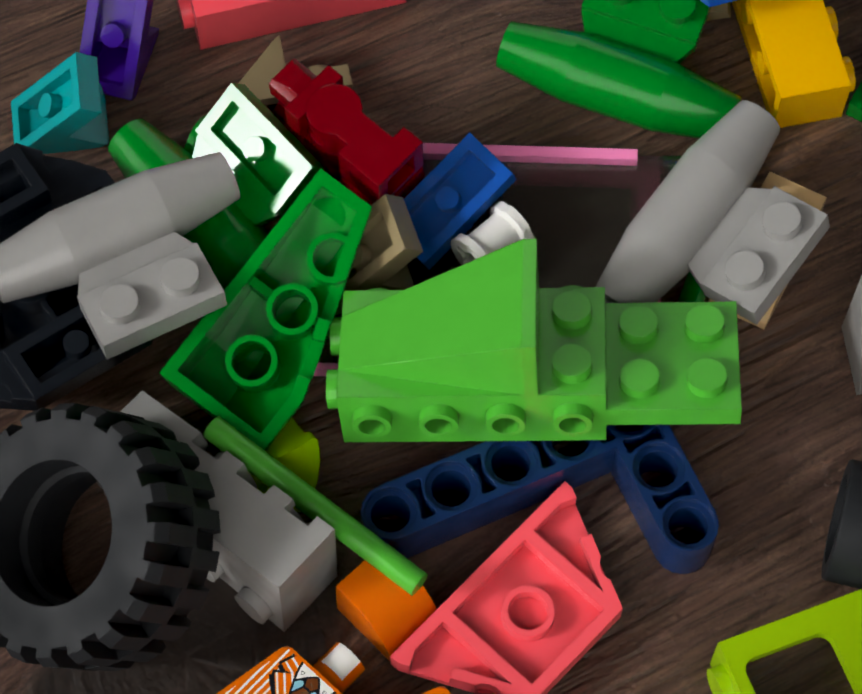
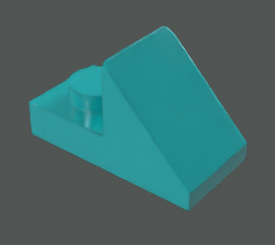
[11,52,109,154]

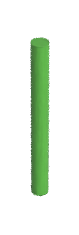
[203,416,428,596]

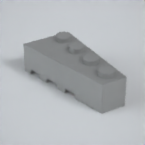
[96,390,338,632]

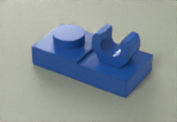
[404,132,517,270]

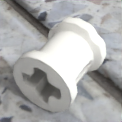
[451,201,535,265]

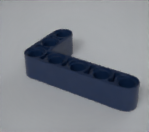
[361,425,719,574]

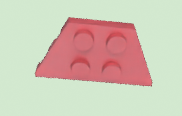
[390,481,623,694]

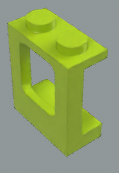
[707,589,862,694]

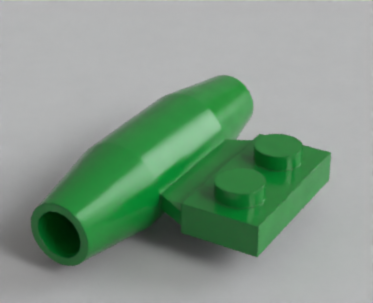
[496,0,742,139]
[108,83,325,290]

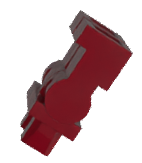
[269,58,424,205]

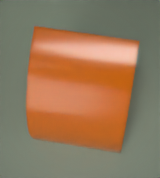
[336,560,437,661]

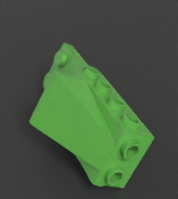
[326,239,742,443]

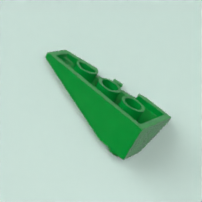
[159,168,372,451]

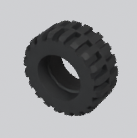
[0,403,221,671]

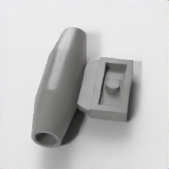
[596,100,830,325]
[0,152,241,360]

